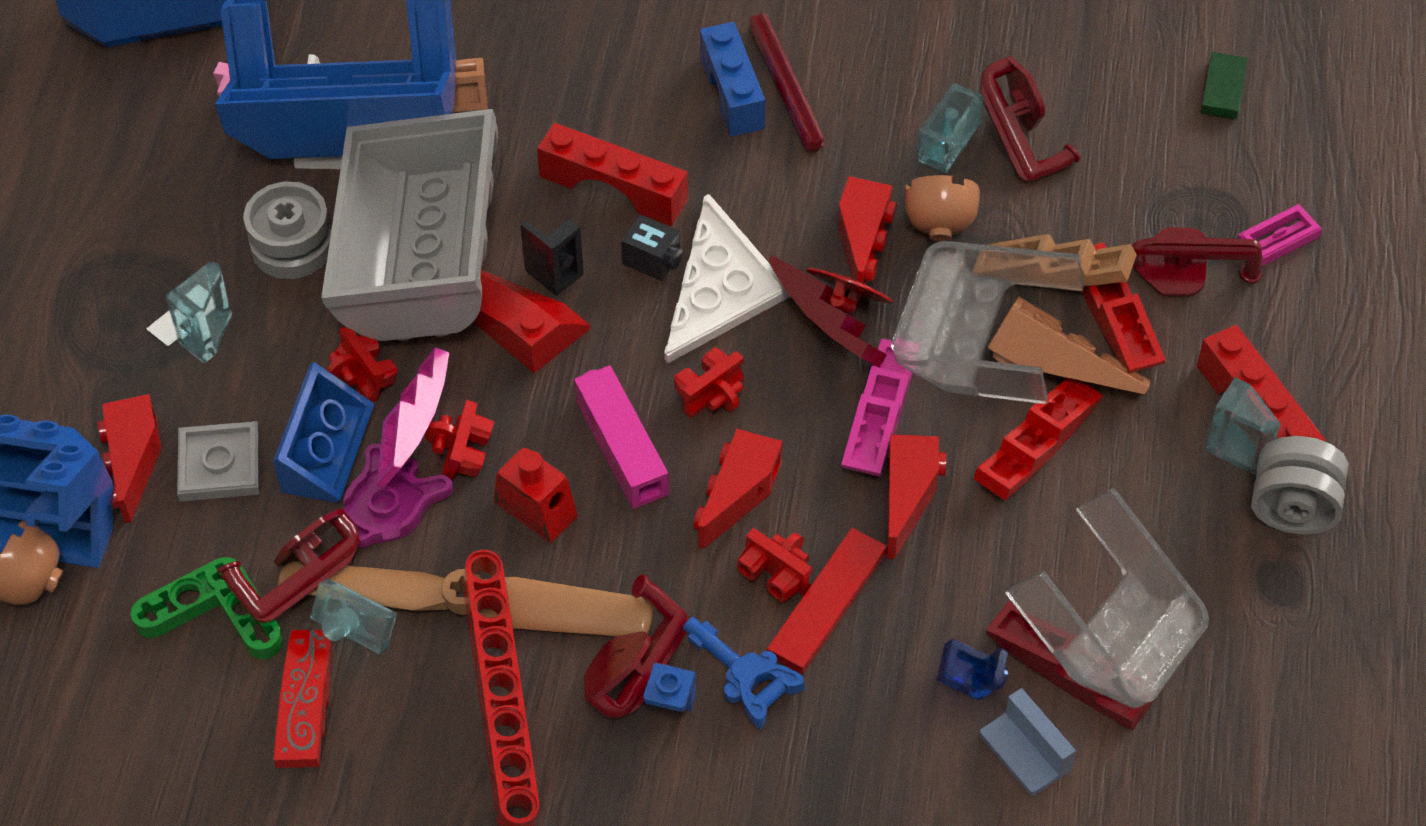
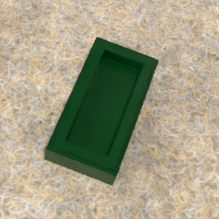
[1201,52,1248,119]

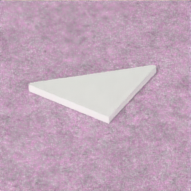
[664,194,791,363]

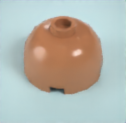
[904,175,980,242]
[0,520,63,605]

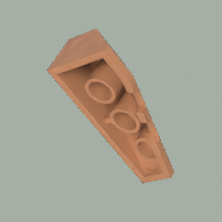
[988,296,1151,394]

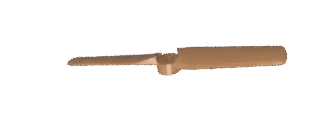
[278,561,653,636]

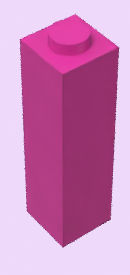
[574,365,669,509]

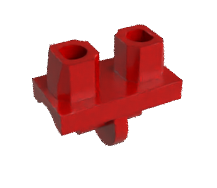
[327,327,398,402]
[674,347,744,418]
[424,400,494,481]
[737,527,812,603]

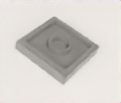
[177,421,260,502]

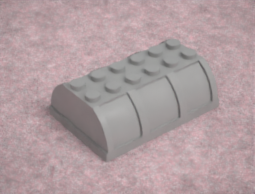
[321,109,498,341]

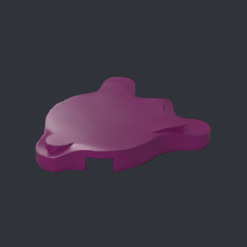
[343,443,453,548]

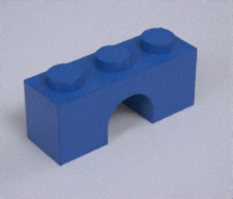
[700,22,765,137]

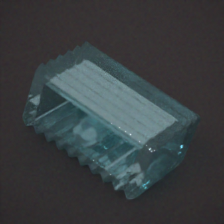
[917,83,984,173]

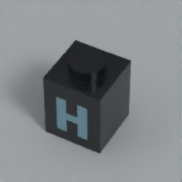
[621,215,683,281]

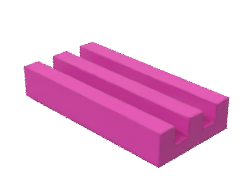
[1237,204,1322,266]

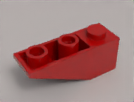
[838,176,897,285]
[97,394,162,523]
[693,429,783,549]

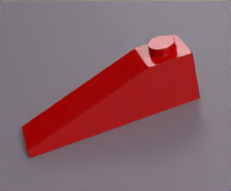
[473,270,590,374]

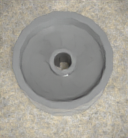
[243,181,331,279]
[1251,436,1349,535]

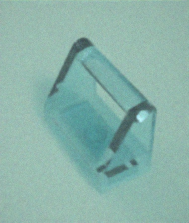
[165,262,232,363]
[1205,377,1281,475]

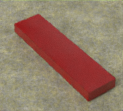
[767,528,887,675]

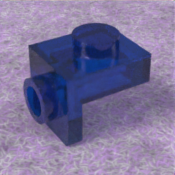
[936,638,1008,700]

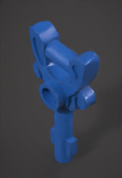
[683,617,805,729]

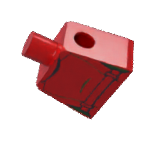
[494,448,578,543]

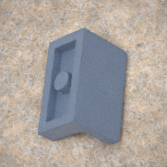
[980,688,1076,796]

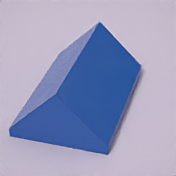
[273,362,375,503]

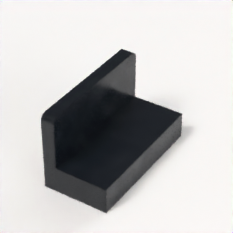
[520,219,584,296]

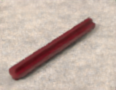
[749,13,824,152]

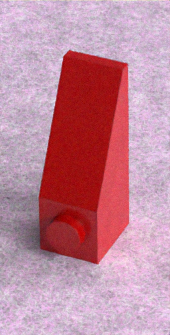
[887,434,946,559]

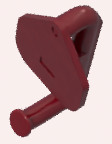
[980,56,1081,182]
[1131,227,1262,297]
[217,508,360,623]
[584,574,689,719]

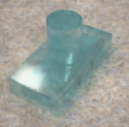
[310,578,397,654]

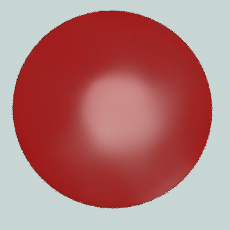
[806,267,893,314]

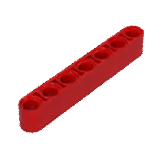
[463,549,539,826]

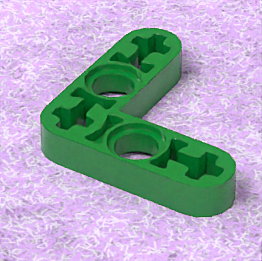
[130,557,283,660]

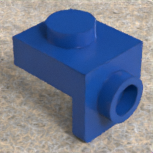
[643,662,696,712]

